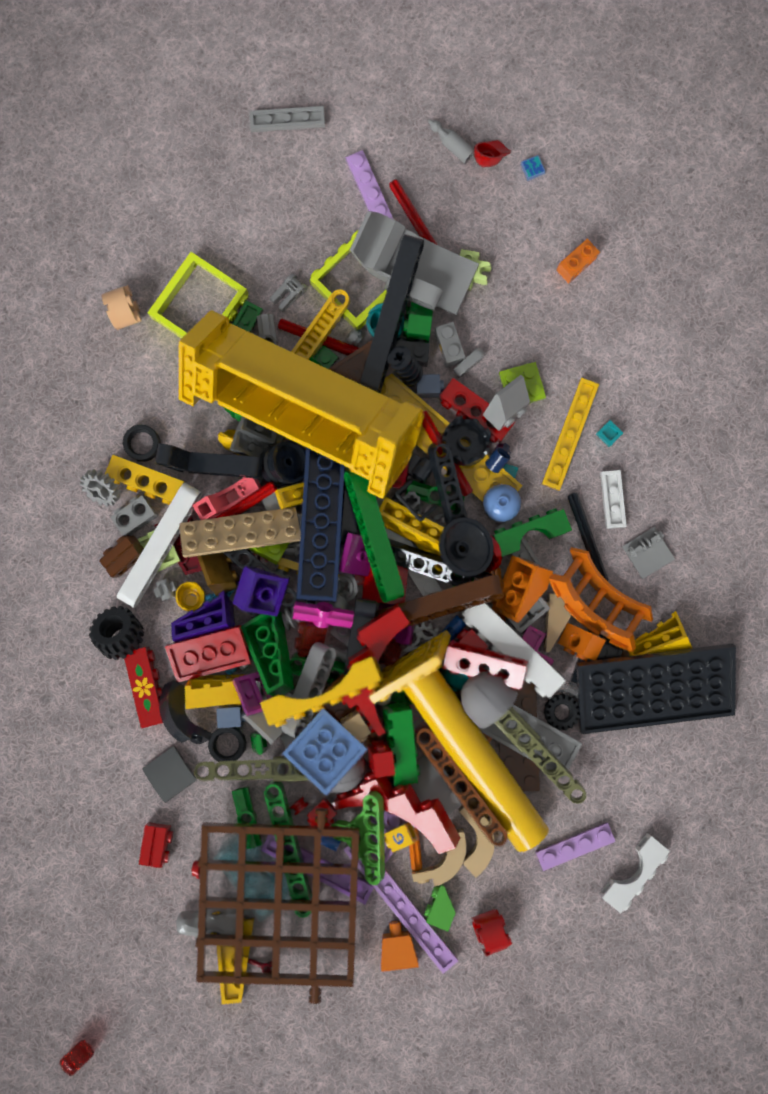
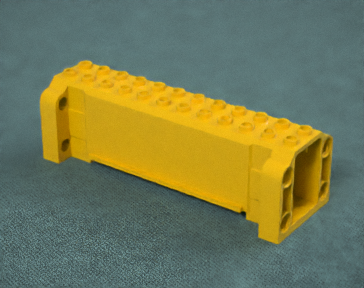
[179,310,424,499]

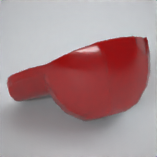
[474,140,511,167]

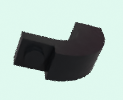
[159,680,212,744]

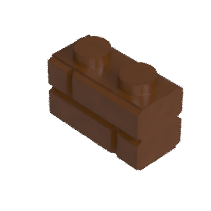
[99,535,144,578]

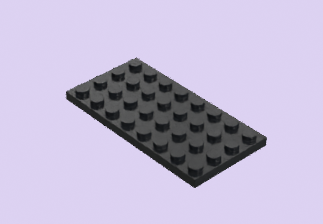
[576,643,736,735]

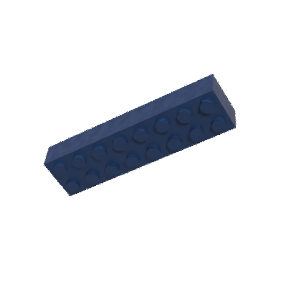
[297,447,345,602]

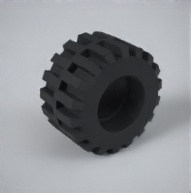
[89,606,144,660]

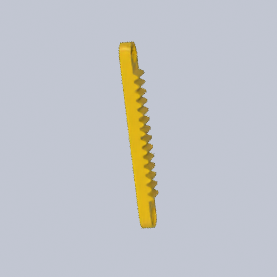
[291,290,350,360]

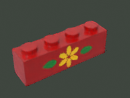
[124,647,163,729]

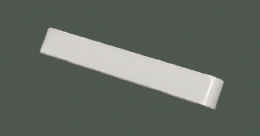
[117,483,202,608]

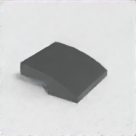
[230,416,277,458]
[142,746,197,803]

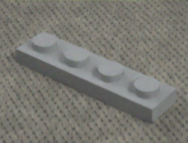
[249,106,325,132]

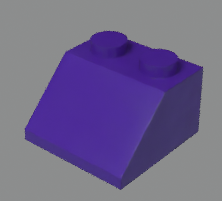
[233,566,289,617]

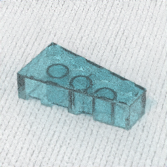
[213,842,291,923]

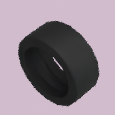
[122,424,161,462]
[208,727,247,762]

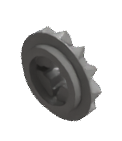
[337,572,360,601]

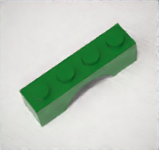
[492,508,572,557]

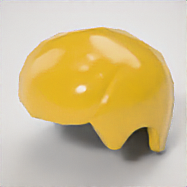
[175,581,205,612]

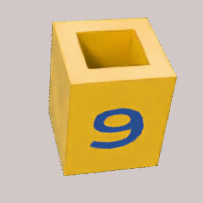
[384,822,419,852]

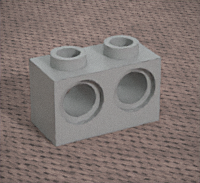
[110,495,158,536]
[506,597,550,633]

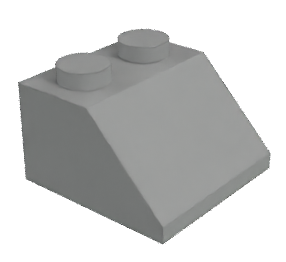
[483,375,530,431]

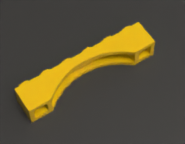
[260,657,384,728]

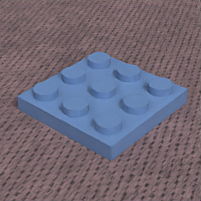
[282,709,368,796]

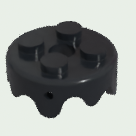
[441,416,491,466]

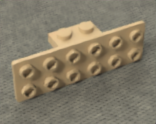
[179,507,301,557]

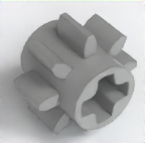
[153,578,178,601]

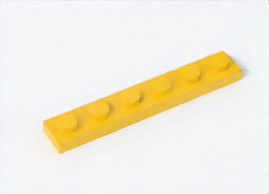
[541,378,599,491]

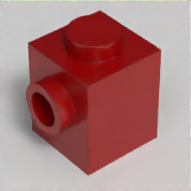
[306,797,338,826]

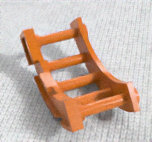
[549,547,653,652]

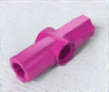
[292,602,354,628]

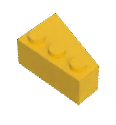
[628,611,693,656]
[185,674,247,709]

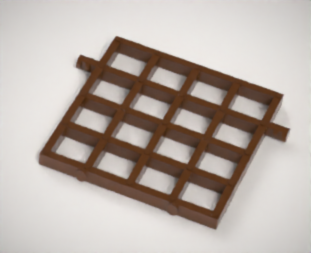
[195,808,359,1004]

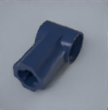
[485,443,511,473]

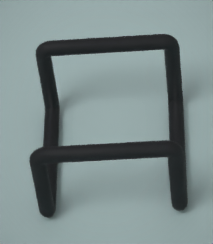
[391,479,436,521]

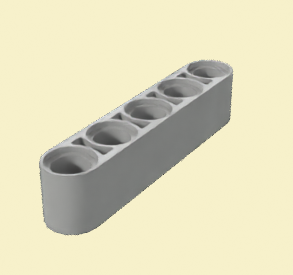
[281,642,336,739]

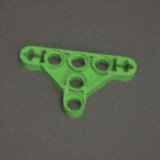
[331,791,385,885]

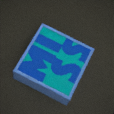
[521,155,545,181]

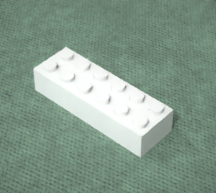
[462,603,566,698]

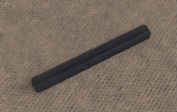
[567,493,609,581]

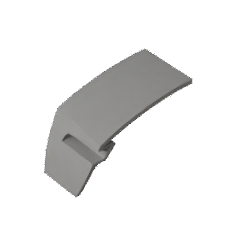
[350,211,479,315]

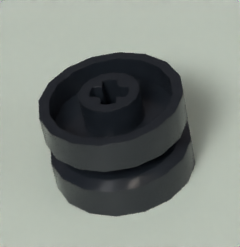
[260,441,306,486]

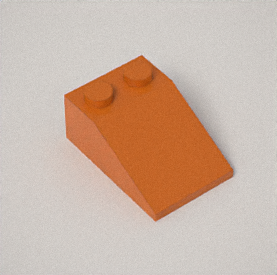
[492,555,554,623]

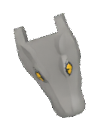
[176,908,251,937]

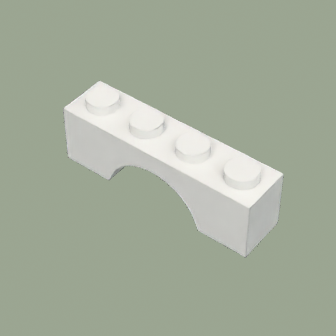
[599,833,670,913]

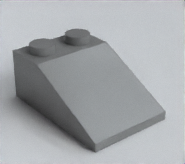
[411,754,464,816]

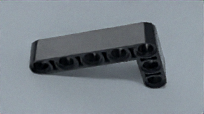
[155,444,263,479]

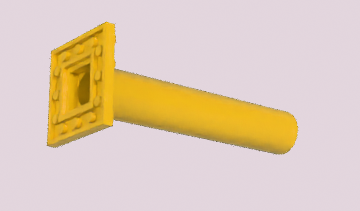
[369,630,549,852]

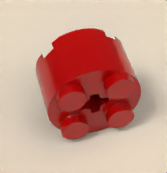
[471,909,512,957]

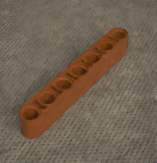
[415,729,508,846]

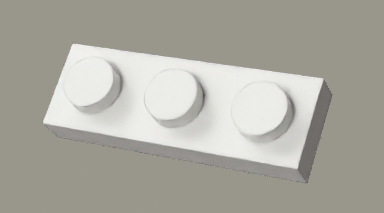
[600,470,627,529]

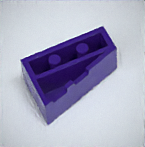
[171,591,235,642]

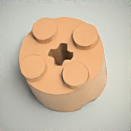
[102,285,142,330]

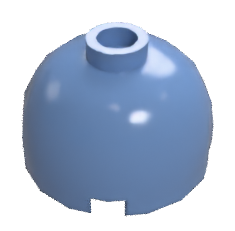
[483,484,521,522]

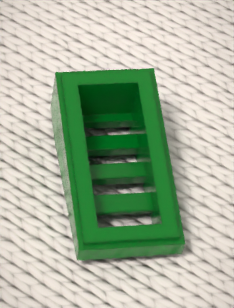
[250,732,268,755]

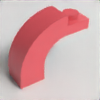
[193,478,262,520]

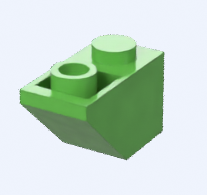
[424,883,455,932]

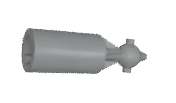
[428,119,474,164]

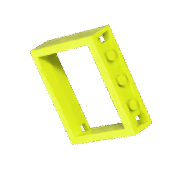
[310,230,387,330]
[147,252,249,338]

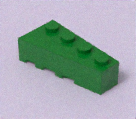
[241,611,294,697]
[382,702,420,787]

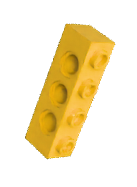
[104,454,185,505]
[379,497,444,556]

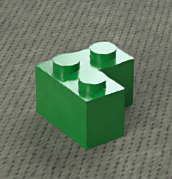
[403,302,433,343]

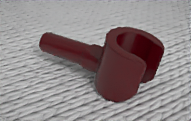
[248,958,272,973]

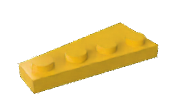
[216,918,254,1005]

